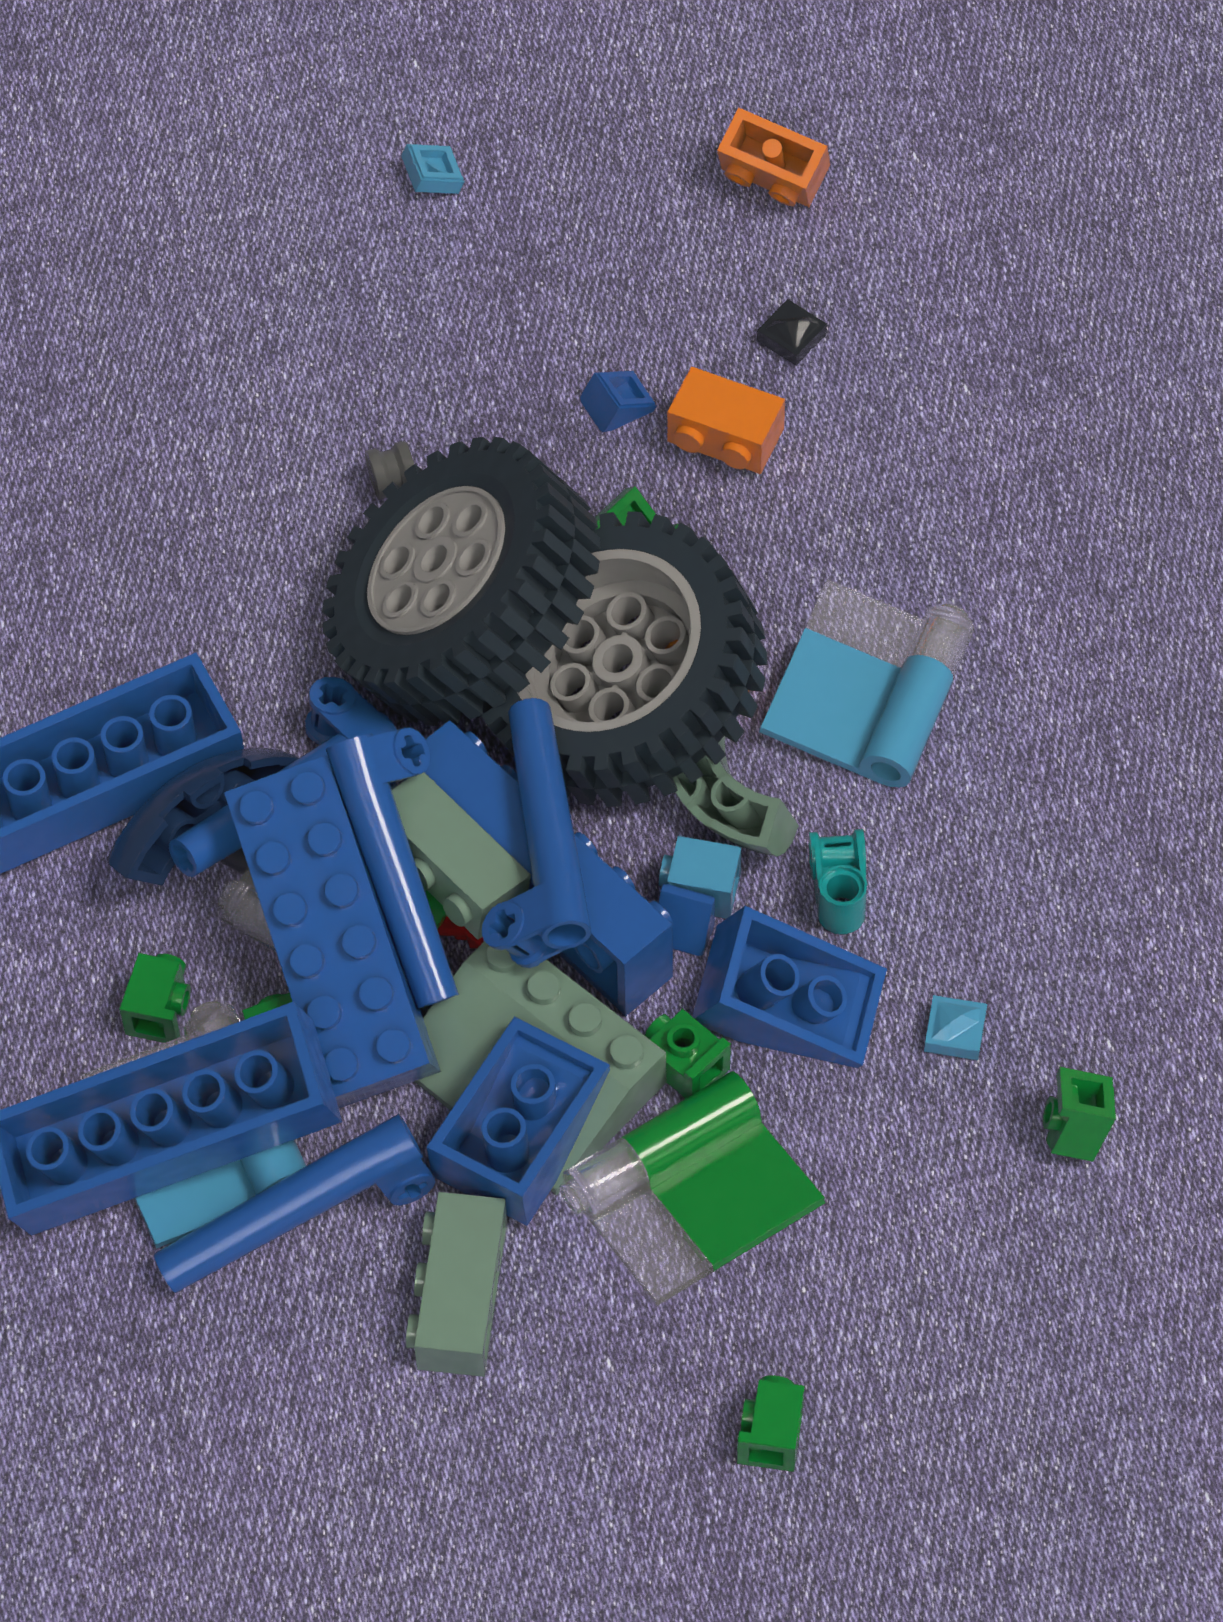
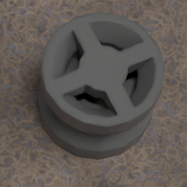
[365,440,414,500]

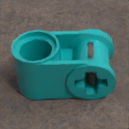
[808,829,867,935]

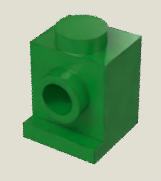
[119,953,191,1045]
[644,1008,731,1099]
[1043,1066,1116,1162]
[737,1375,805,1472]

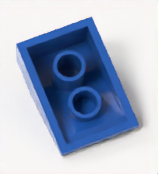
[692,906,887,1068]
[426,1016,610,1226]

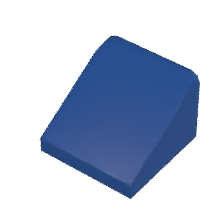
[580,371,657,432]
[659,884,715,956]

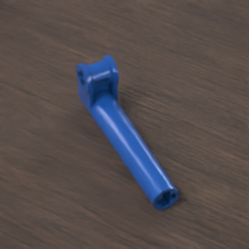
[169,677,397,877]
[482,698,591,968]
[326,727,459,1009]
[154,1113,435,1293]

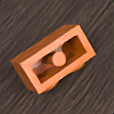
[717,107,830,207]
[667,366,785,474]

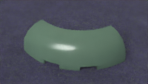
[659,690,799,857]

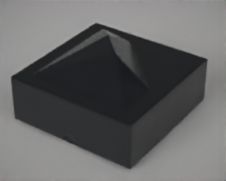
[757,299,827,366]

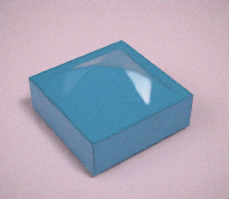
[401,144,464,194]
[924,995,987,1060]

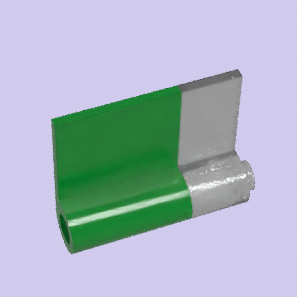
[559,1071,825,1306]

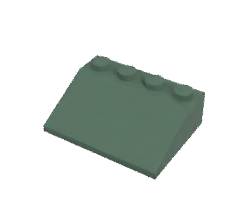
[414,941,666,1195]

